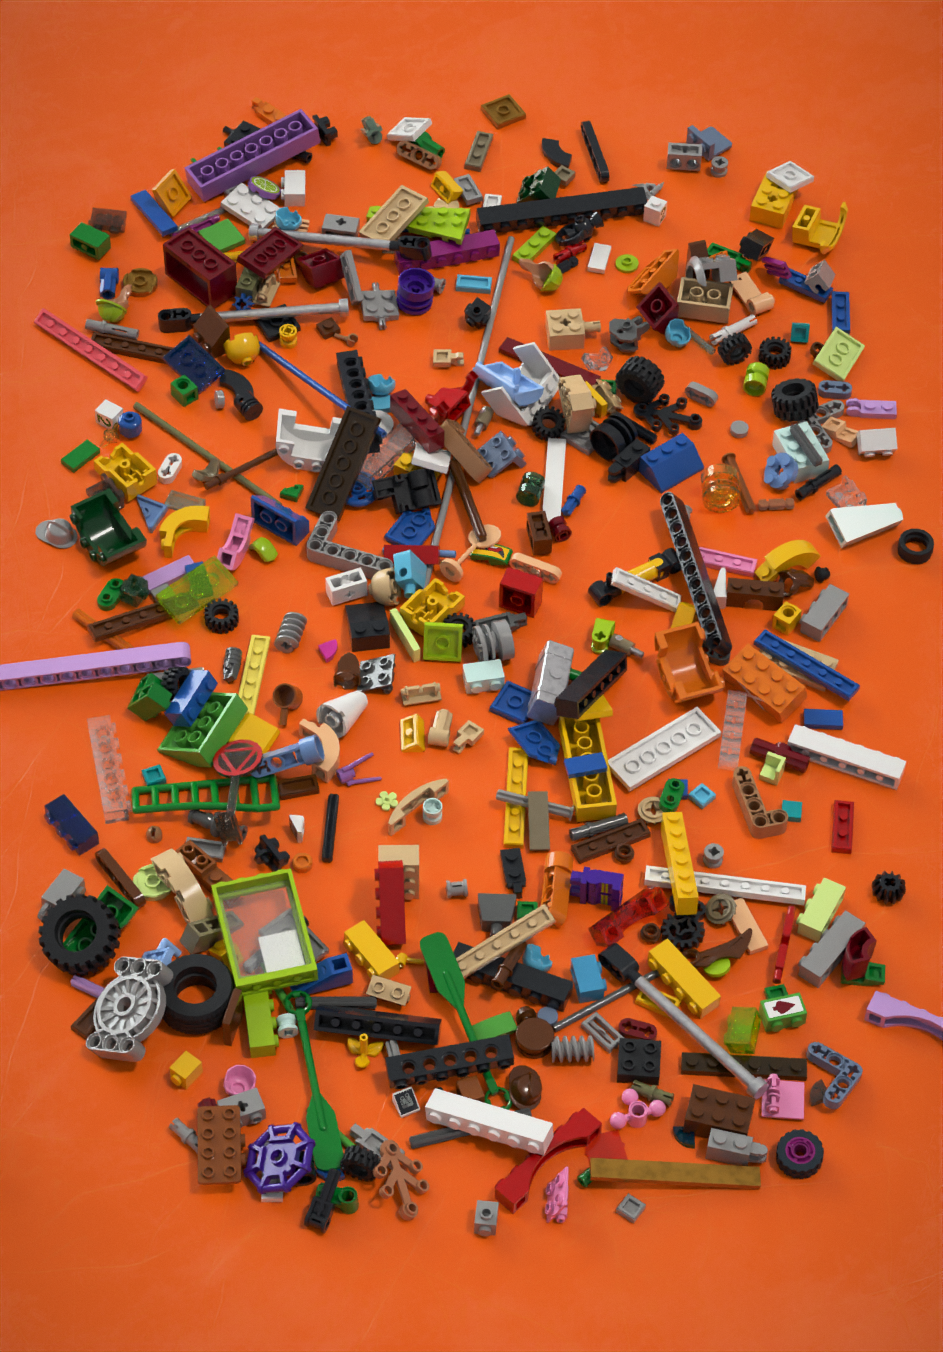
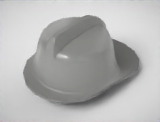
[35,518,77,549]

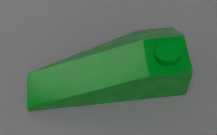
[63,885,139,952]

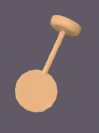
[440,524,501,582]

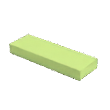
[390,608,420,662]

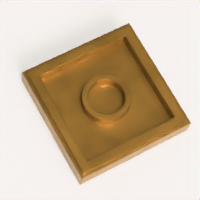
[481,94,526,130]

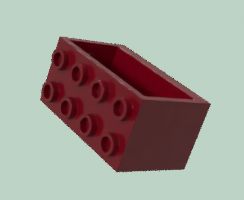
[163,227,237,308]

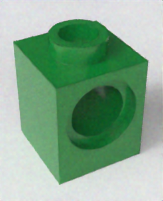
[170,374,198,407]

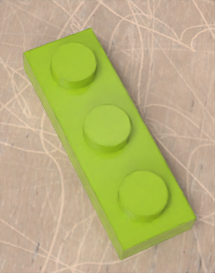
[512,226,557,263]

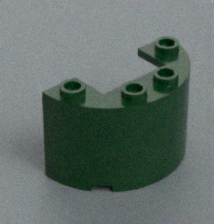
[69,488,147,566]

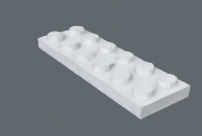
[608,707,721,792]

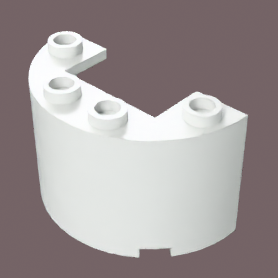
[276,408,342,472]

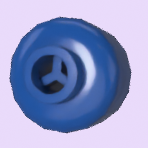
[118,411,142,438]

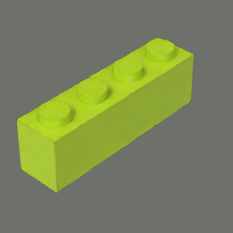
[241,975,279,1058]

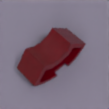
[842,927,877,981]

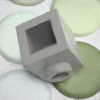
[474,1200,499,1236]

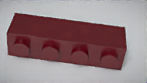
[390,389,445,453]

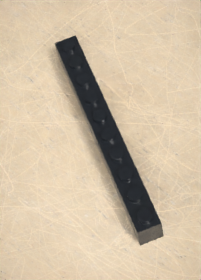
[476,187,648,233]

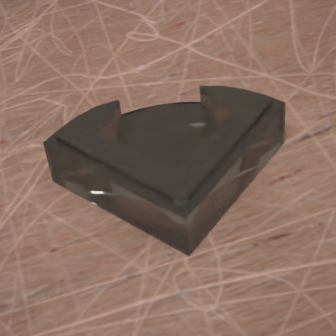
[809,1079,827,1107]

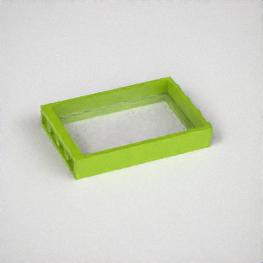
[211,868,318,996]

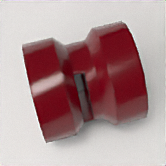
[548,516,572,542]

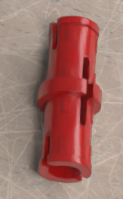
[553,240,587,264]

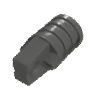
[223,647,242,683]

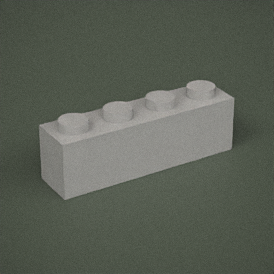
[798,910,866,988]

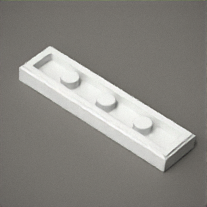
[611,567,681,613]

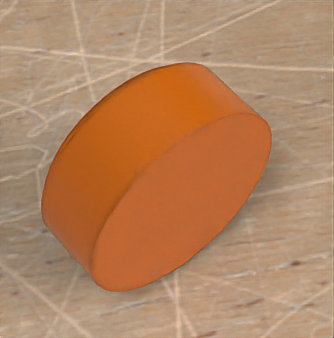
[292,853,313,873]

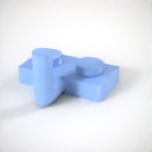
[142,938,182,966]

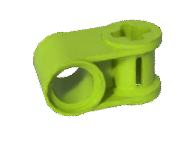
[591,618,615,654]

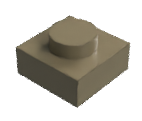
[555,165,576,186]

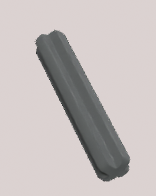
[790,424,823,467]

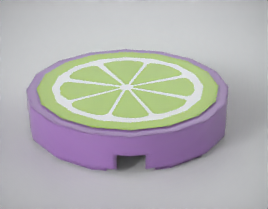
[248,176,281,200]

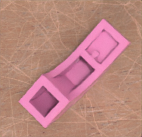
[215,513,255,571]

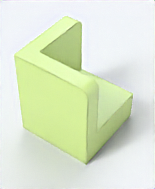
[759,752,786,786]

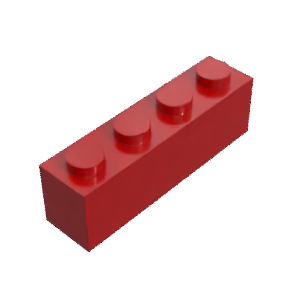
[374,860,406,945]

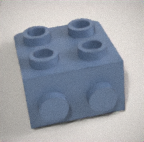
[686,125,732,161]
[477,431,527,478]

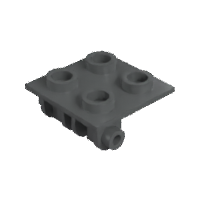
[357,654,396,694]

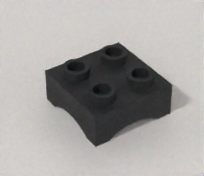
[617,1038,661,1086]

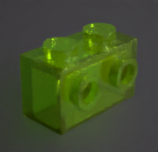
[724,1007,761,1054]

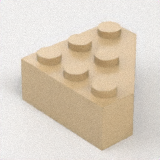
[558,375,596,434]

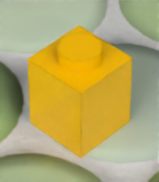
[169,1051,203,1090]

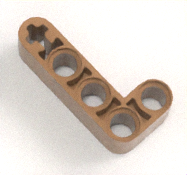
[440,419,493,483]
[732,766,788,839]

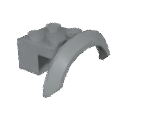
[685,255,738,286]

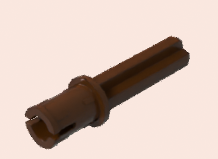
[491,942,527,989]

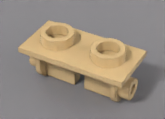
[253,273,281,307]
[592,379,624,415]
[400,682,442,706]
[366,975,412,1006]

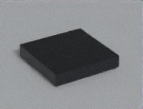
[254,304,301,342]

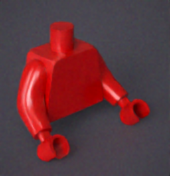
[425,370,479,423]

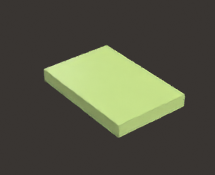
[812,327,865,382]

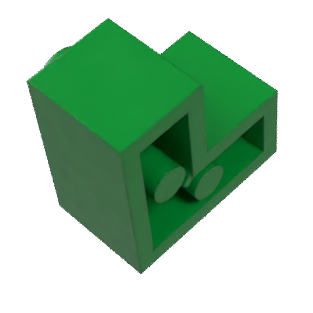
[127,673,172,721]

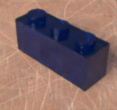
[44,794,99,856]

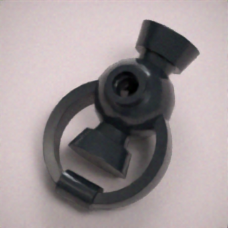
[555,211,604,246]

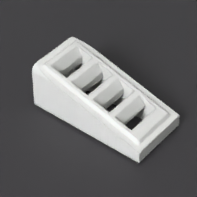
[714,568,727,609]

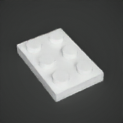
[220,182,280,228]

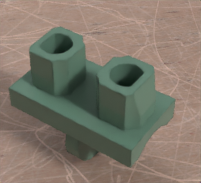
[361,116,383,144]

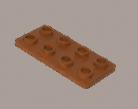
[197,1105,246,1185]

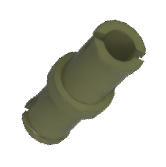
[631,1080,674,1107]

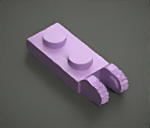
[846,398,897,419]

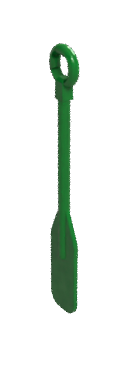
[420,932,512,1110]
[284,990,344,1171]

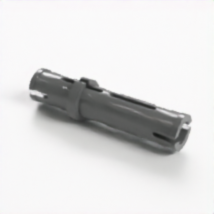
[569,813,628,841]

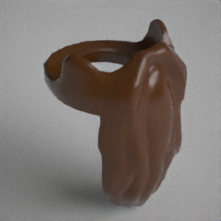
[778,568,814,597]
[333,652,361,689]

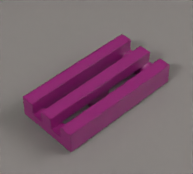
[761,256,792,280]

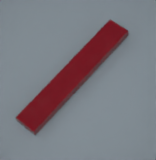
[499,337,601,386]

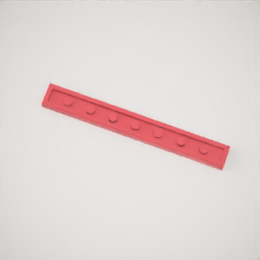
[34,308,148,392]

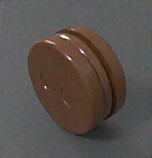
[515,1017,554,1059]

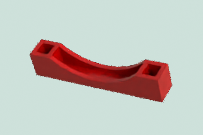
[495,1107,602,1214]

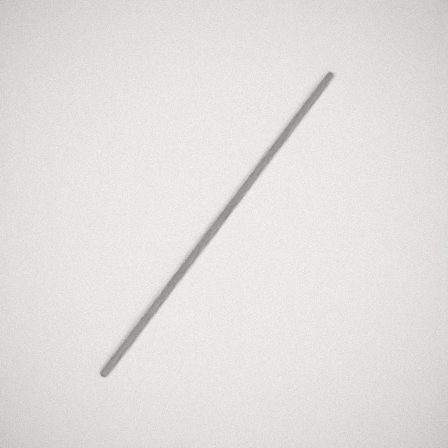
[425,236,515,587]

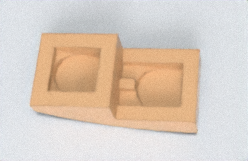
[822,417,859,448]

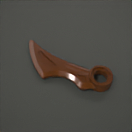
[682,928,752,969]

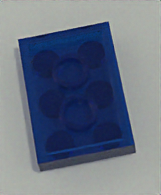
[163,335,225,394]

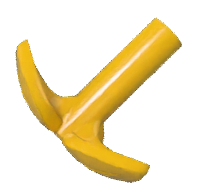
[347,1034,383,1068]

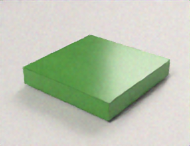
[198,218,245,253]

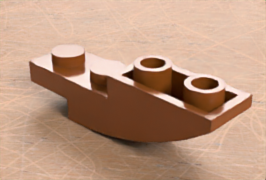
[175,840,240,905]

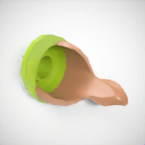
[519,258,563,292]
[95,284,132,323]

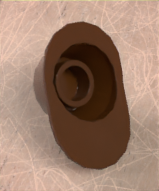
[509,1065,542,1110]

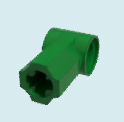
[410,131,445,158]
[315,1182,359,1214]

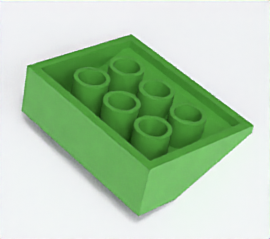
[157,692,248,768]

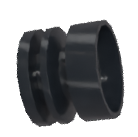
[589,412,638,461]

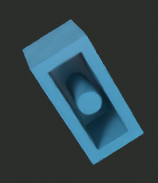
[570,954,607,1004]

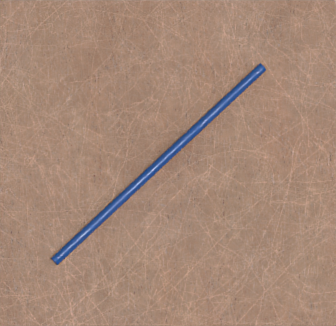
[259,341,387,438]

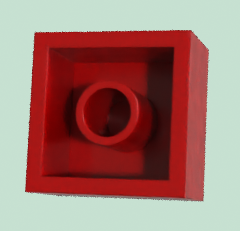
[499,567,543,618]

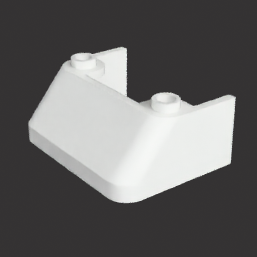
[481,342,559,427]

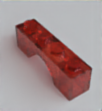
[588,886,670,947]

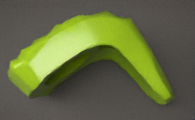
[249,537,278,562]

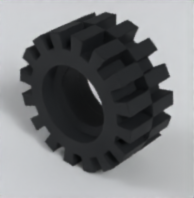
[717,332,752,365]
[759,336,792,370]
[531,406,566,441]
[204,598,239,634]
[443,613,476,648]
[161,667,191,701]
[340,1145,381,1182]

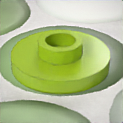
[616,254,639,273]
[703,958,731,977]

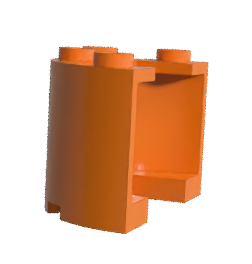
[654,622,725,703]

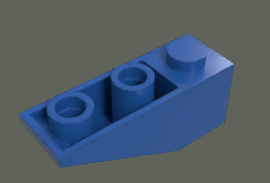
[290,953,353,994]

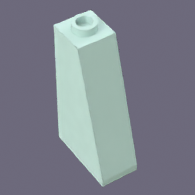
[825,503,903,548]

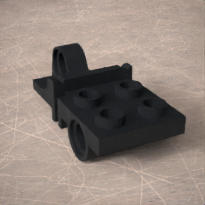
[372,469,442,514]

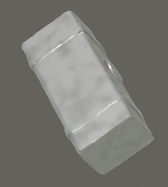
[527,640,582,725]

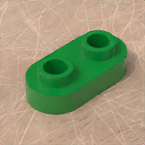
[97,578,126,611]
[659,778,685,812]

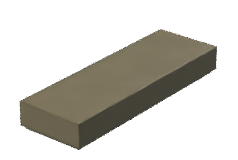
[464,131,494,172]
[527,791,550,851]

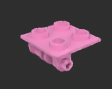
[761,1074,804,1120]
[545,1166,569,1223]

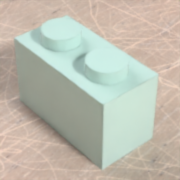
[462,659,505,694]

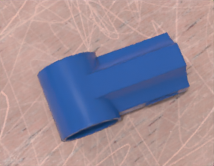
[100,268,119,300]

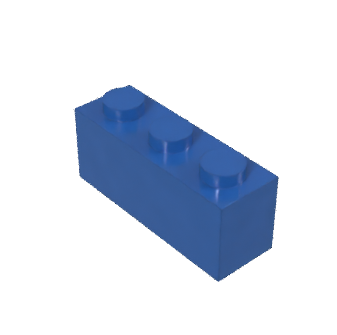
[164,670,218,727]

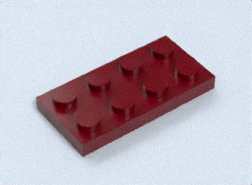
[236,227,303,279]

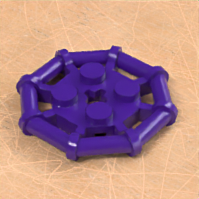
[243,1122,316,1195]

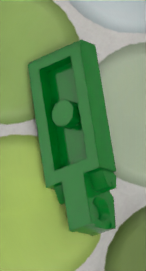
[707,243,752,273]

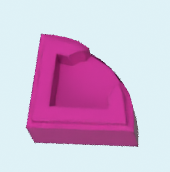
[318,639,337,663]

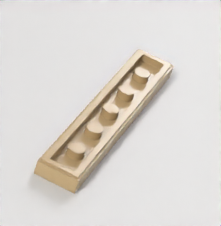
[456,904,556,979]

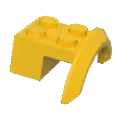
[792,202,848,254]

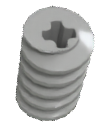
[274,612,307,653]
[551,1035,594,1063]

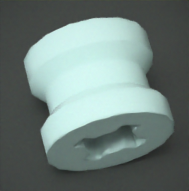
[276,1013,299,1038]

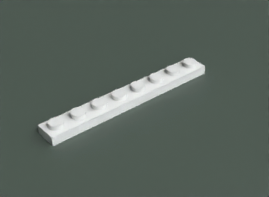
[644,865,806,905]

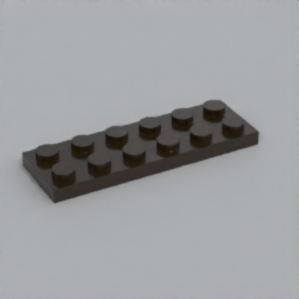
[305,406,382,522]

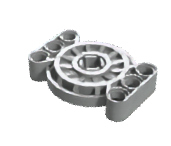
[86,957,173,1062]

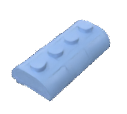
[473,361,544,406]

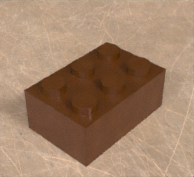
[683,1084,755,1138]

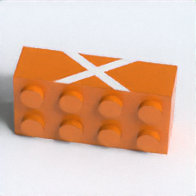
[723,643,807,724]

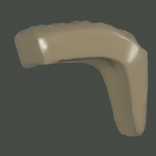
[192,458,220,482]

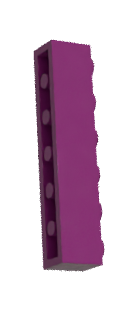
[394,230,500,275]

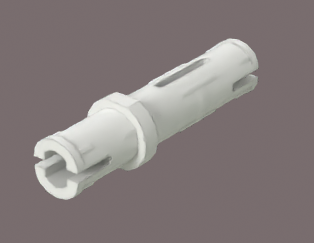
[709,314,758,345]

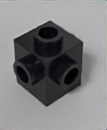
[464,297,491,328]

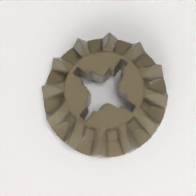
[706,893,737,925]

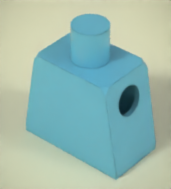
[393,550,427,598]

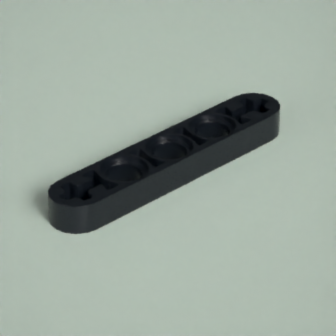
[581,120,609,183]

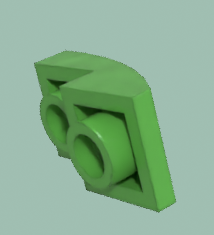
[472,1011,517,1040]

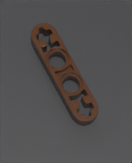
[95,848,146,908]

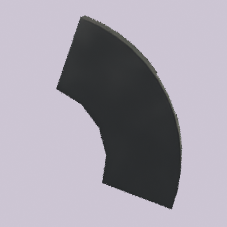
[542,138,572,168]
[220,369,254,401]

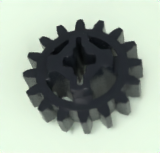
[661,911,705,952]

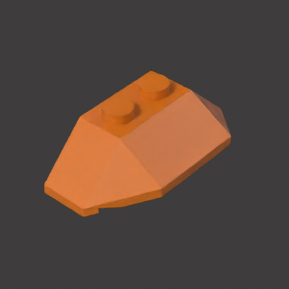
[627,249,679,297]

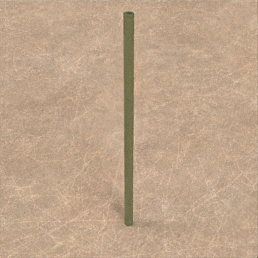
[133,402,282,505]

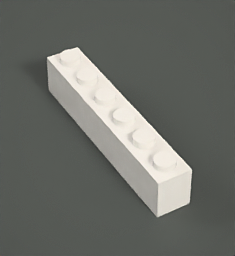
[787,724,906,790]
[425,1088,554,1155]

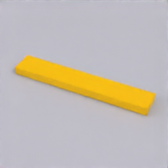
[503,747,528,849]

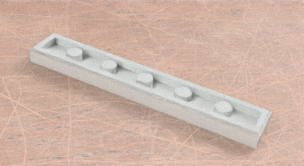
[543,438,566,523]

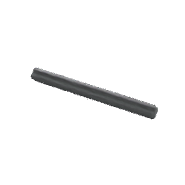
[409,1108,532,1149]

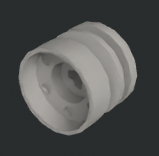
[472,619,515,662]

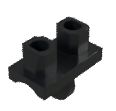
[312,114,338,147]
[254,834,290,872]

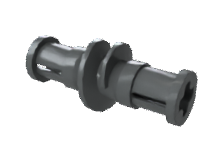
[188,810,248,843]

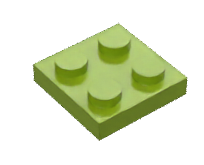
[423,622,463,662]

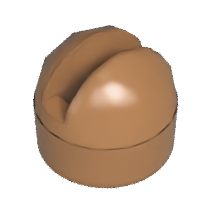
[146,826,163,843]

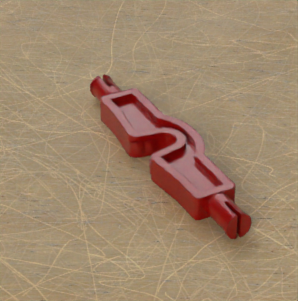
[772,906,796,984]

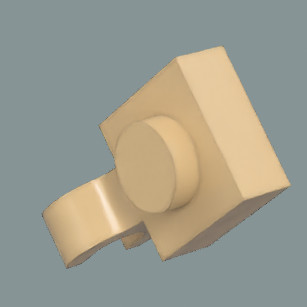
[433,349,464,367]
[453,720,484,754]

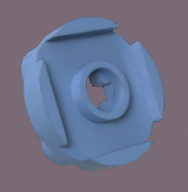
[764,453,798,490]

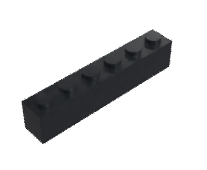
[554,650,627,719]
[453,942,573,1012]
[314,1004,442,1045]

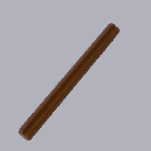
[449,459,487,542]

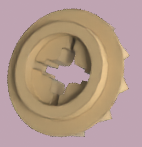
[638,797,665,825]

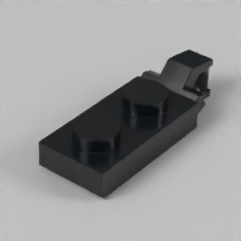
[500,848,526,899]

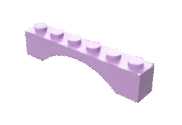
[864,991,943,1041]

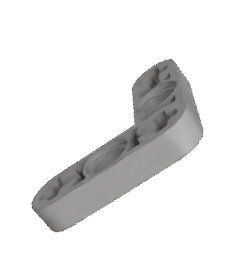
[797,400,845,454]

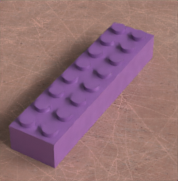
[184,109,320,202]

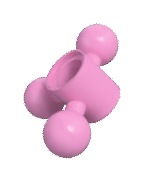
[610,1089,666,1129]

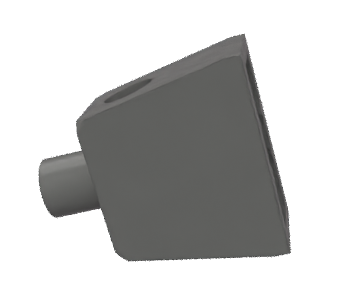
[478,893,516,937]

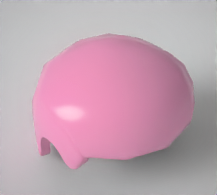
[224,1065,256,1096]

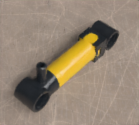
[588,548,682,607]

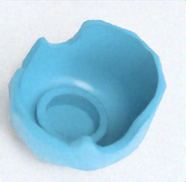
[276,207,302,231]
[665,318,691,347]
[368,374,396,396]
[522,944,553,972]

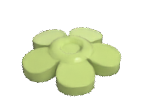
[376,791,398,811]

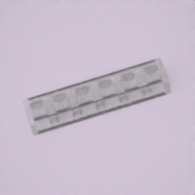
[356,414,435,490]

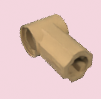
[428,709,453,747]

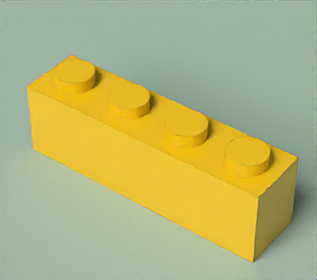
[647,938,721,1019]

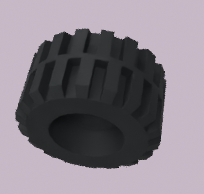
[615,356,665,404]
[771,378,819,422]

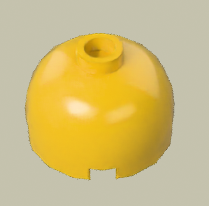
[224,332,260,366]

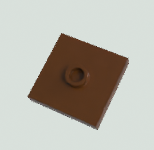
[222,988,243,1046]

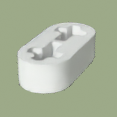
[158,453,182,484]

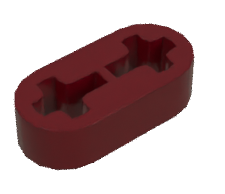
[618,1018,657,1040]

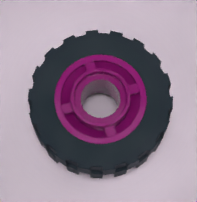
[776,1129,824,1179]

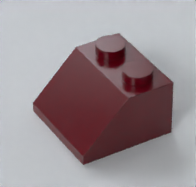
[296,248,345,288]
[636,282,679,335]

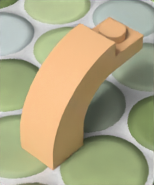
[299,718,340,783]

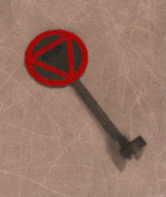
[213,739,263,846]

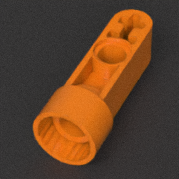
[541,851,574,927]

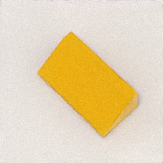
[430,171,463,204]
[400,714,425,753]

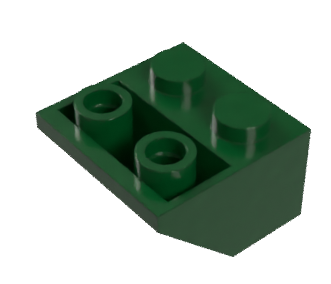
[516,166,561,203]

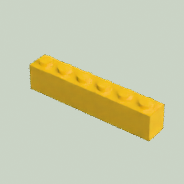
[660,812,699,915]

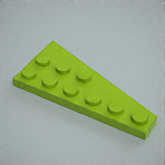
[366,206,471,245]

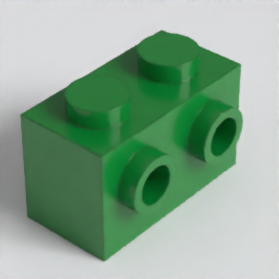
[69,222,111,260]

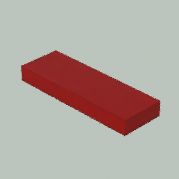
[384,545,440,565]
[831,800,854,854]

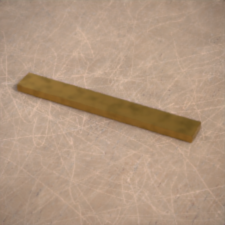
[590,1158,761,1189]

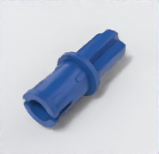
[561,485,586,516]

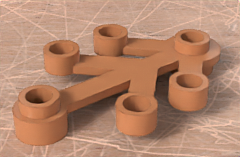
[373,1140,429,1221]

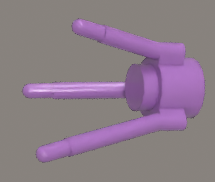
[336,752,382,787]

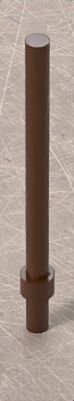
[204,448,278,490]

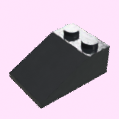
[345,602,390,652]

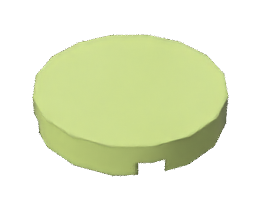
[133,864,171,901]

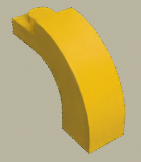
[159,506,210,558]
[755,540,821,582]

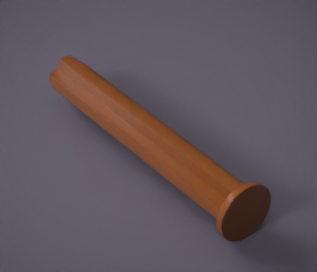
[721,453,756,514]

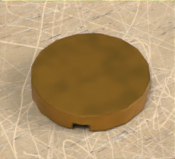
[123,268,158,297]

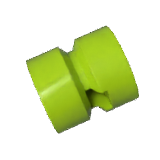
[743,362,770,396]

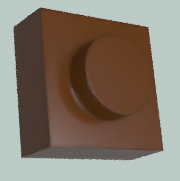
[316,317,340,340]

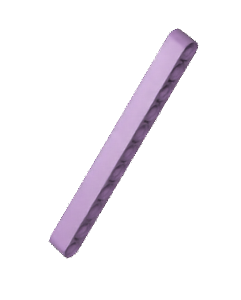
[0,642,191,691]

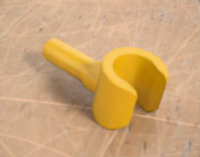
[396,953,424,968]

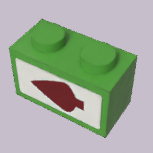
[759,992,807,1032]

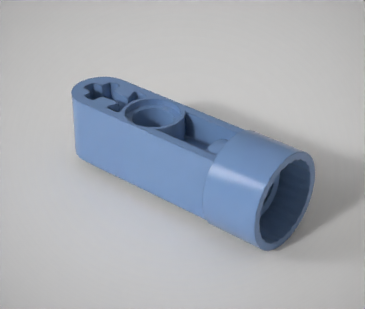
[249,734,325,778]

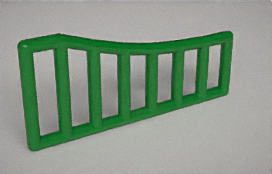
[131,774,280,814]

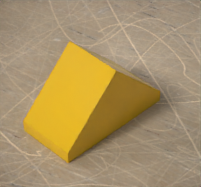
[670,602,698,629]

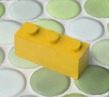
[343,920,400,979]

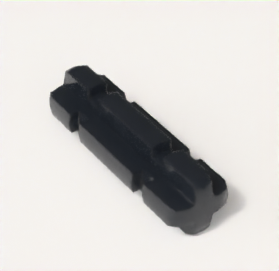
[556,256,578,273]

